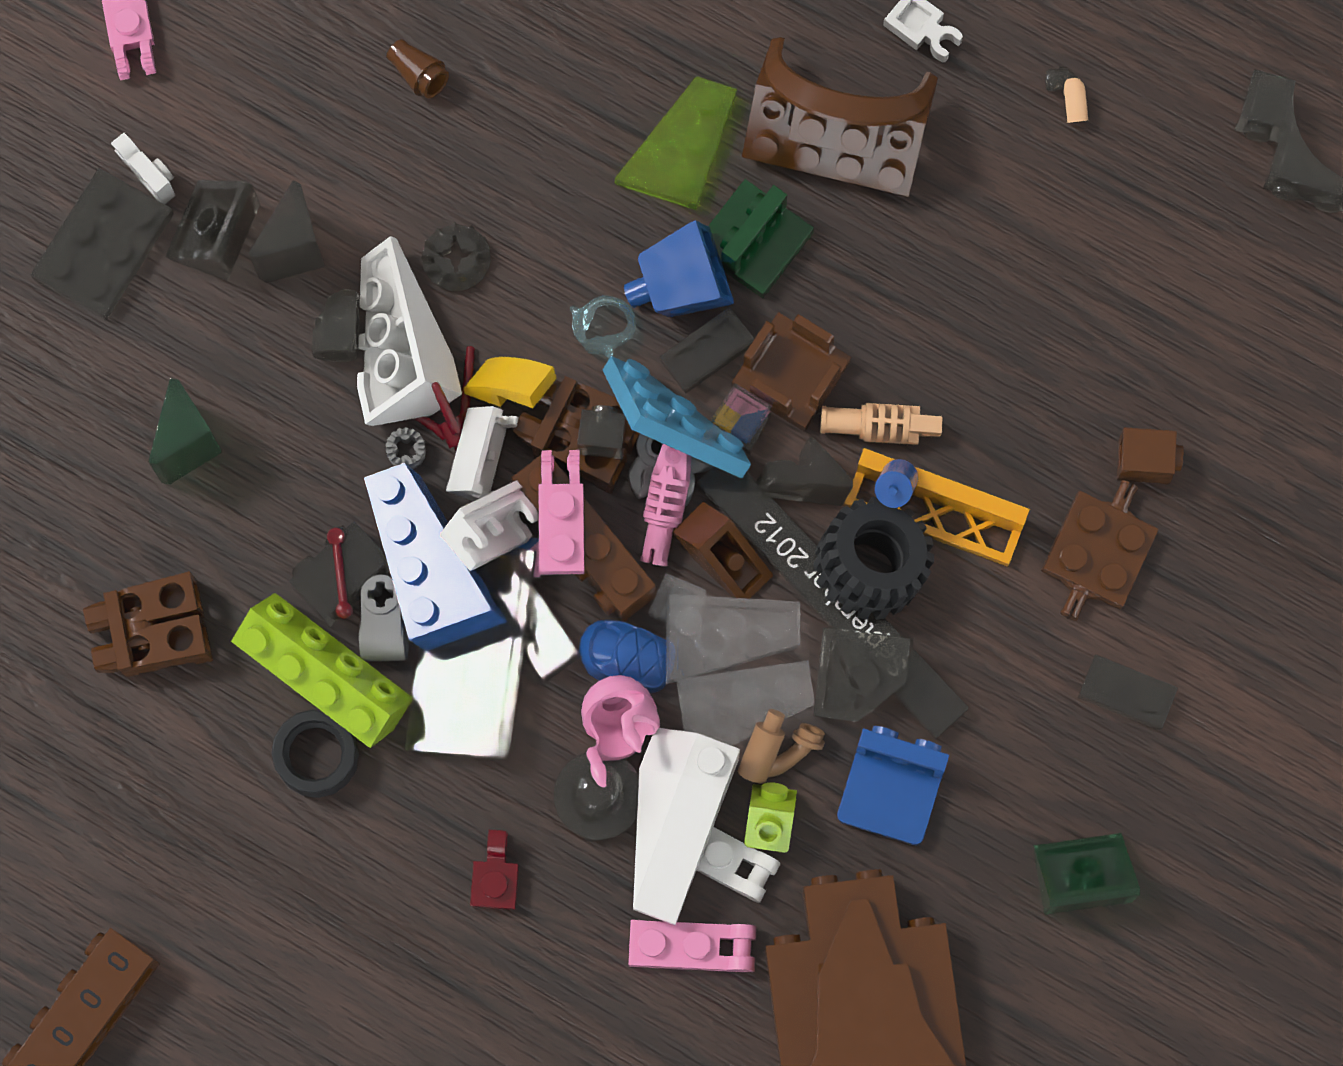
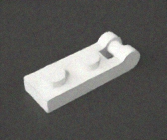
[696,827,781,903]

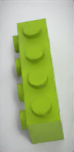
[231,593,413,748]

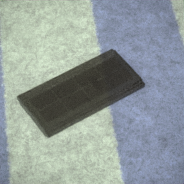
[405,548,537,760]

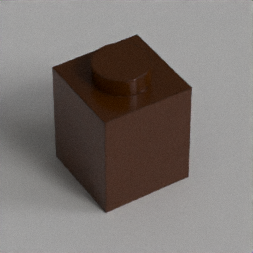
[1117,427,1184,484]

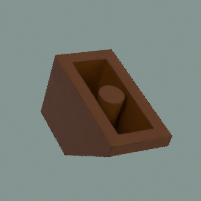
[673,502,773,606]

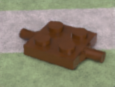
[1041,480,1159,621]

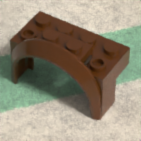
[742,37,938,197]

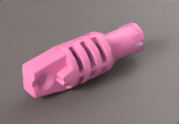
[640,444,692,566]

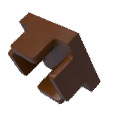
[731,312,852,432]

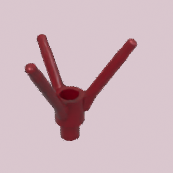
[414,346,475,452]

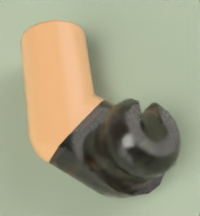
[1045,66,1088,123]

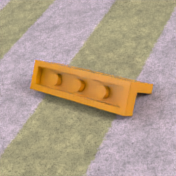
[844,448,1030,567]

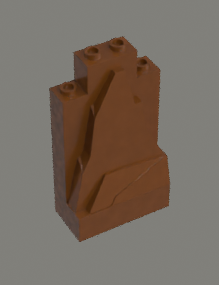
[765,869,966,1066]

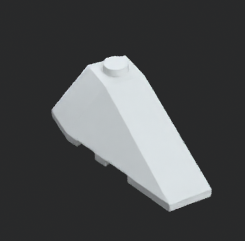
[357,236,462,426]
[633,728,740,925]

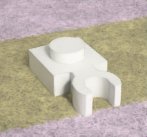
[883,0,963,62]
[111,133,176,206]

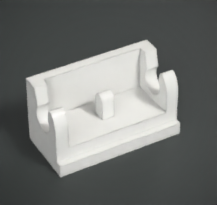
[446,406,519,501]
[440,480,539,571]

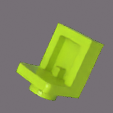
[744,782,797,853]

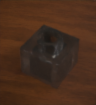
[577,405,627,459]

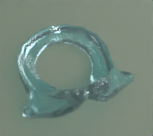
[570,295,636,358]

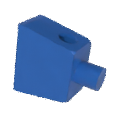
[624,220,734,317]

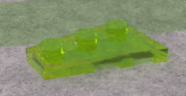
[615,76,737,210]

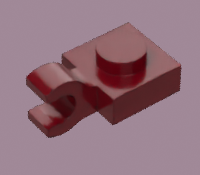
[470,830,519,910]

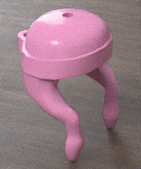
[581,675,660,788]

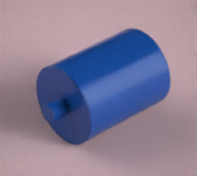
[875,459,918,508]

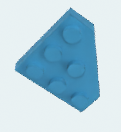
[603,356,751,478]

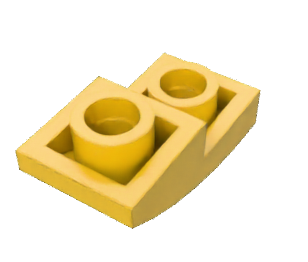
[463,357,557,408]

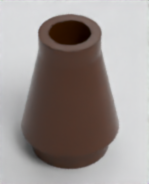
[386,39,449,98]

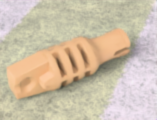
[820,403,943,445]

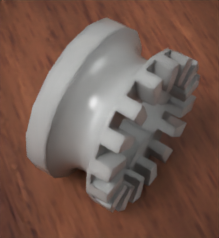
[386,427,426,469]

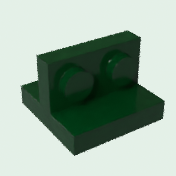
[709,179,814,299]

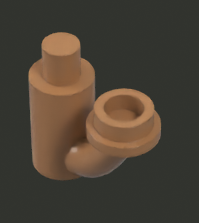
[737,709,825,784]

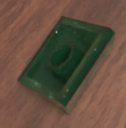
[148,378,222,485]
[1033,833,1140,915]

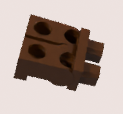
[513,376,640,494]
[83,571,213,677]

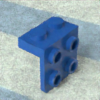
[837,726,949,846]

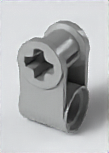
[359,575,409,661]

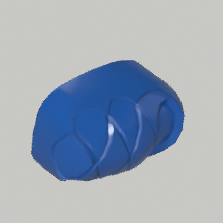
[579,620,675,693]

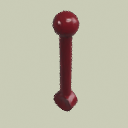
[327,528,353,619]

